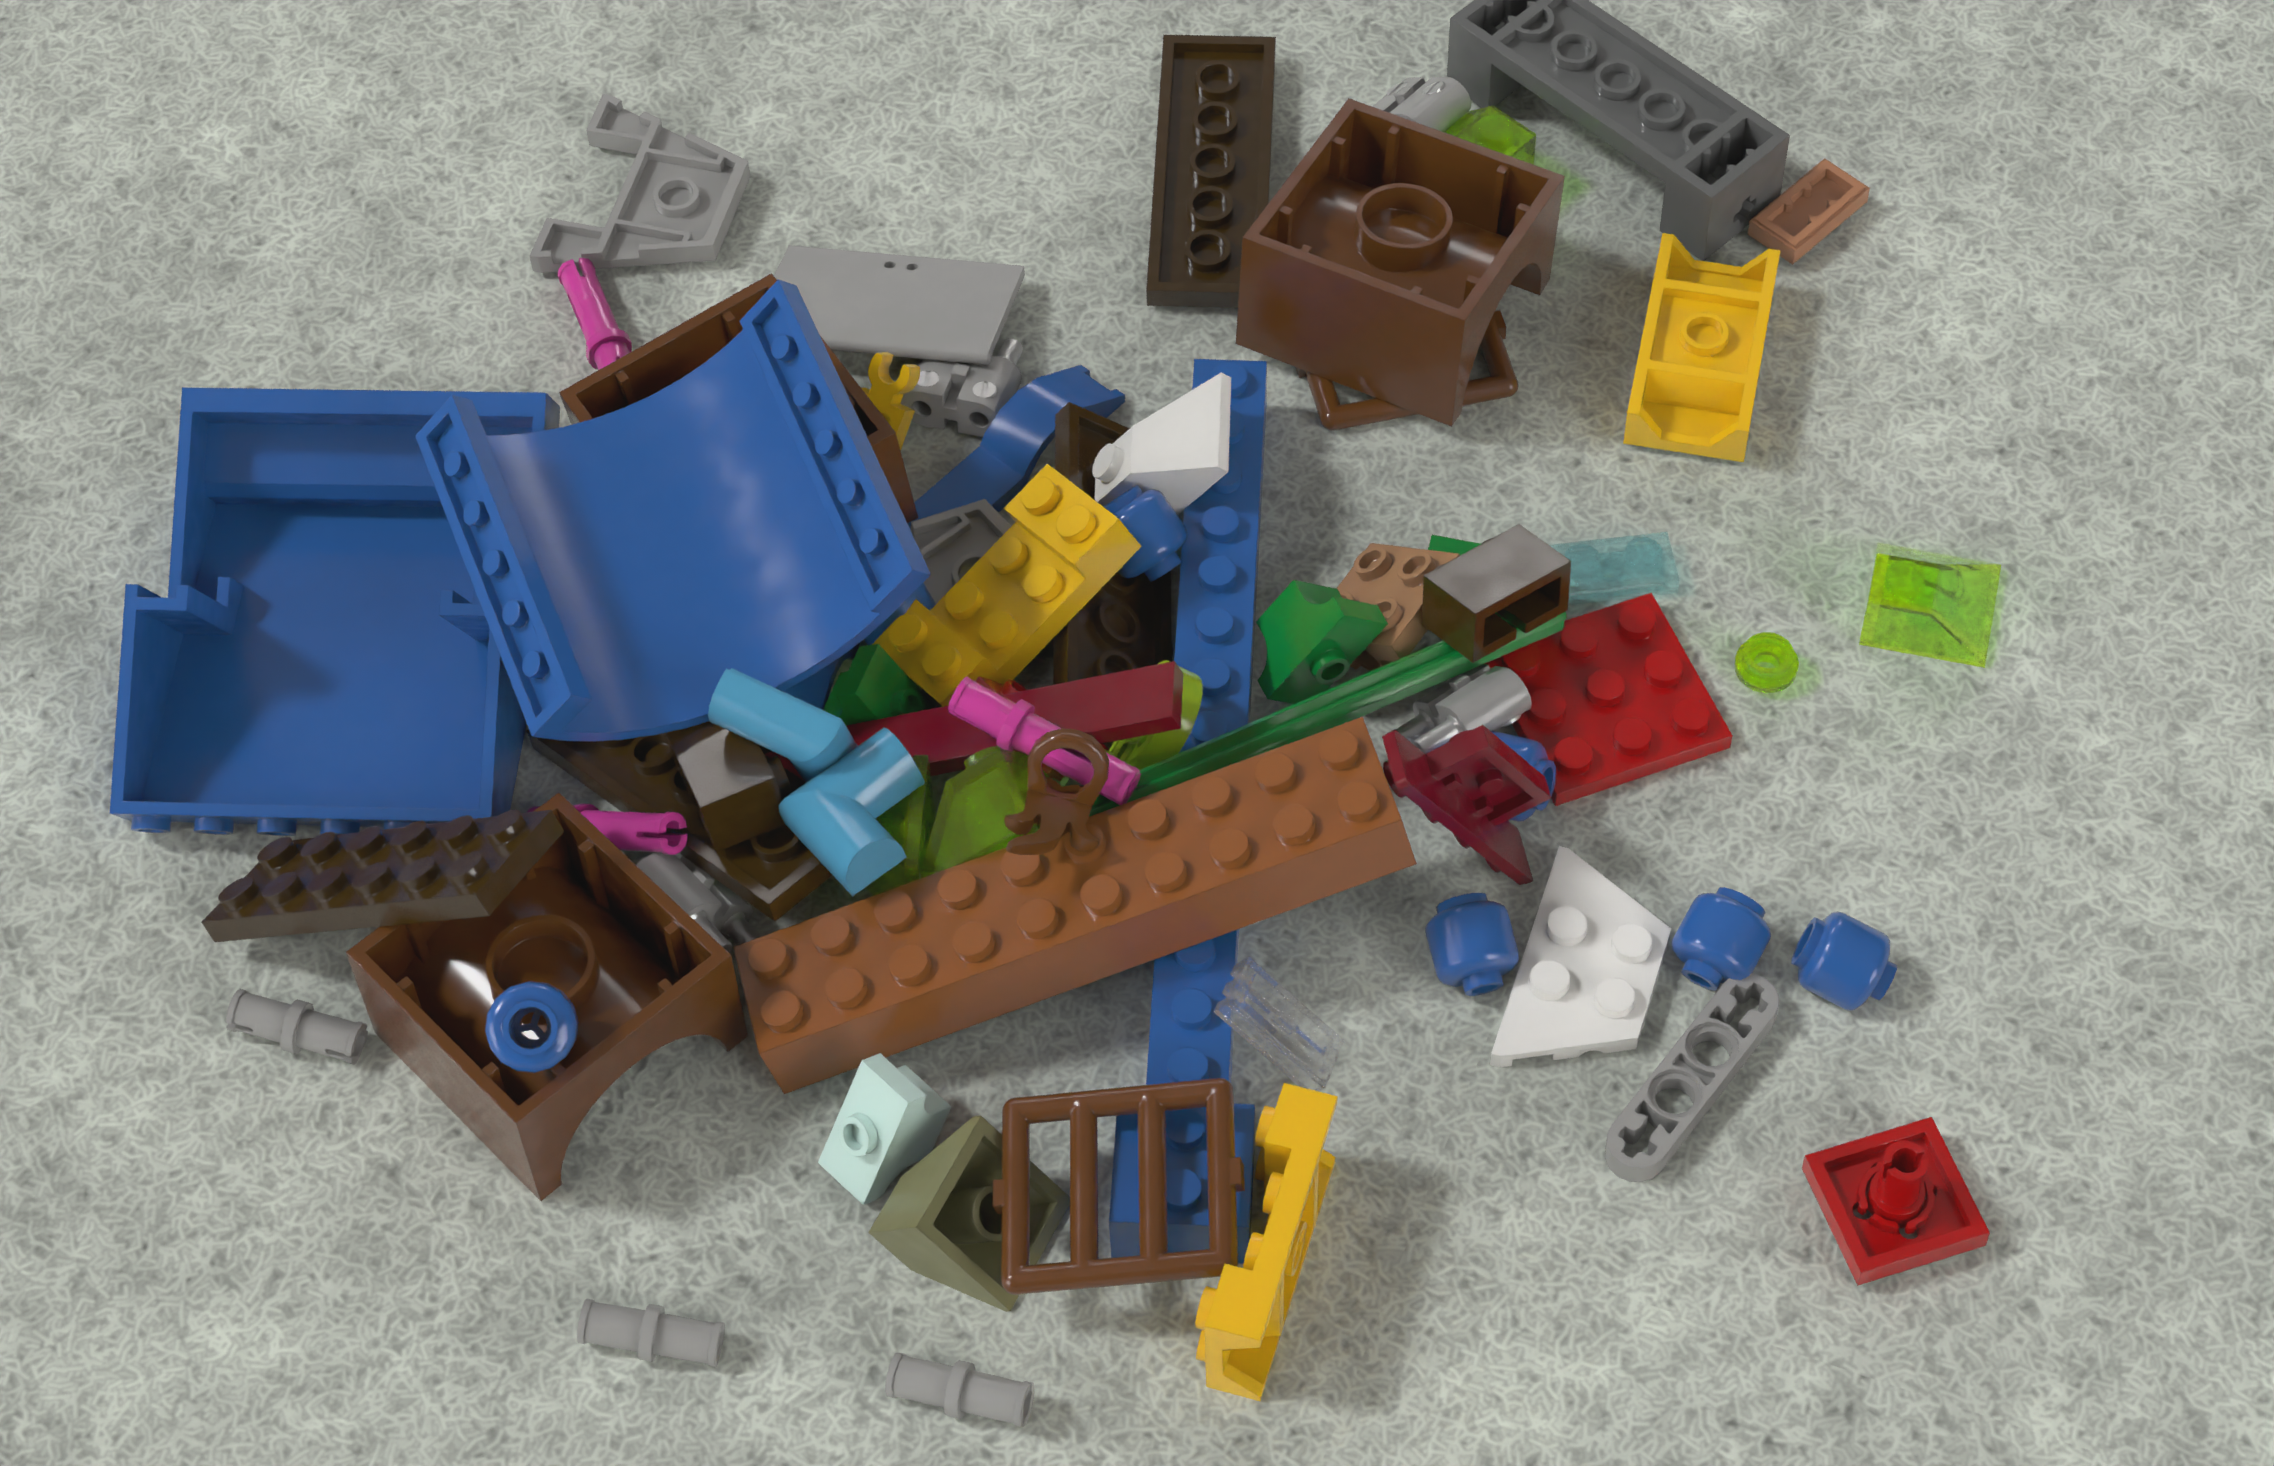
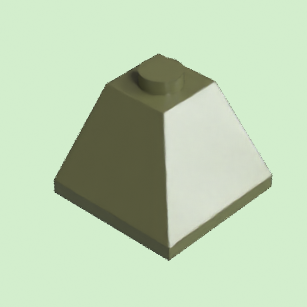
[868,1116,1070,1312]

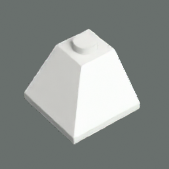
[1092,372,1231,515]

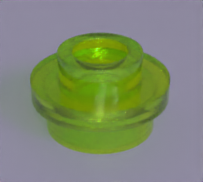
[1734,632,1799,693]

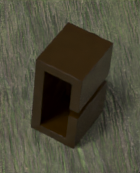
[1422,524,1571,663]
[665,721,792,852]

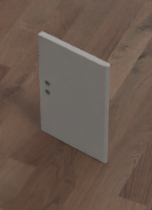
[774,245,1025,365]

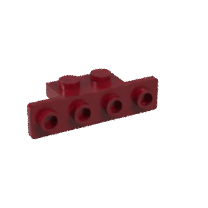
[1382,724,1551,885]

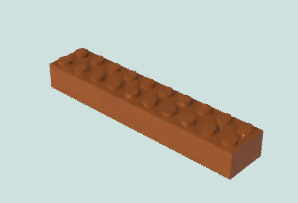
[733,717,1417,1094]

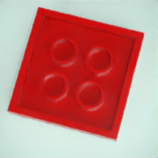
[1485,592,1733,806]

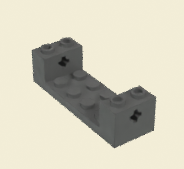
[1447,0,1790,261]

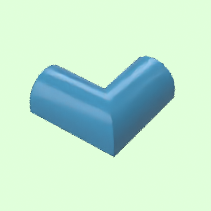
[708,668,858,783]
[779,728,925,896]

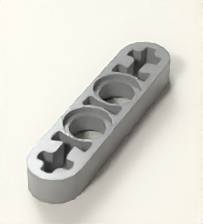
[1605,973,1779,1182]

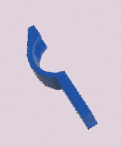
[907,365,1125,529]

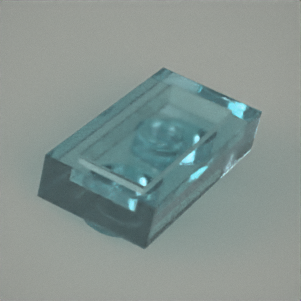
[1550,532,1680,605]

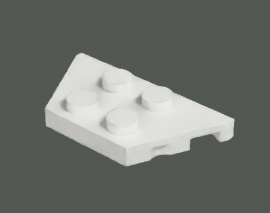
[1490,846,1671,1067]

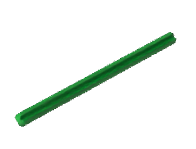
[1089,612,1567,817]

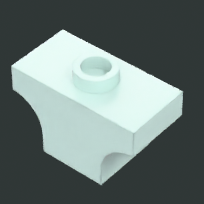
[818,1053,952,1205]

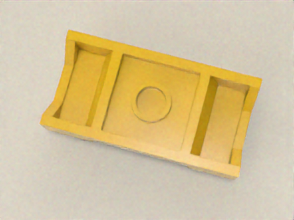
[1623,233,1780,462]
[872,464,1142,707]
[1195,1083,1338,1401]

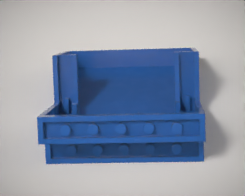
[109,387,560,836]

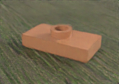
[1748,158,1870,265]

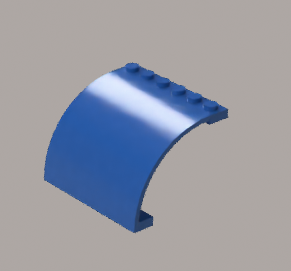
[415,279,931,741]

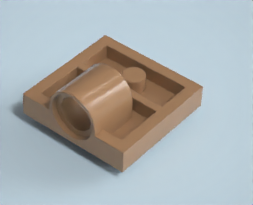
[1336,543,1460,671]

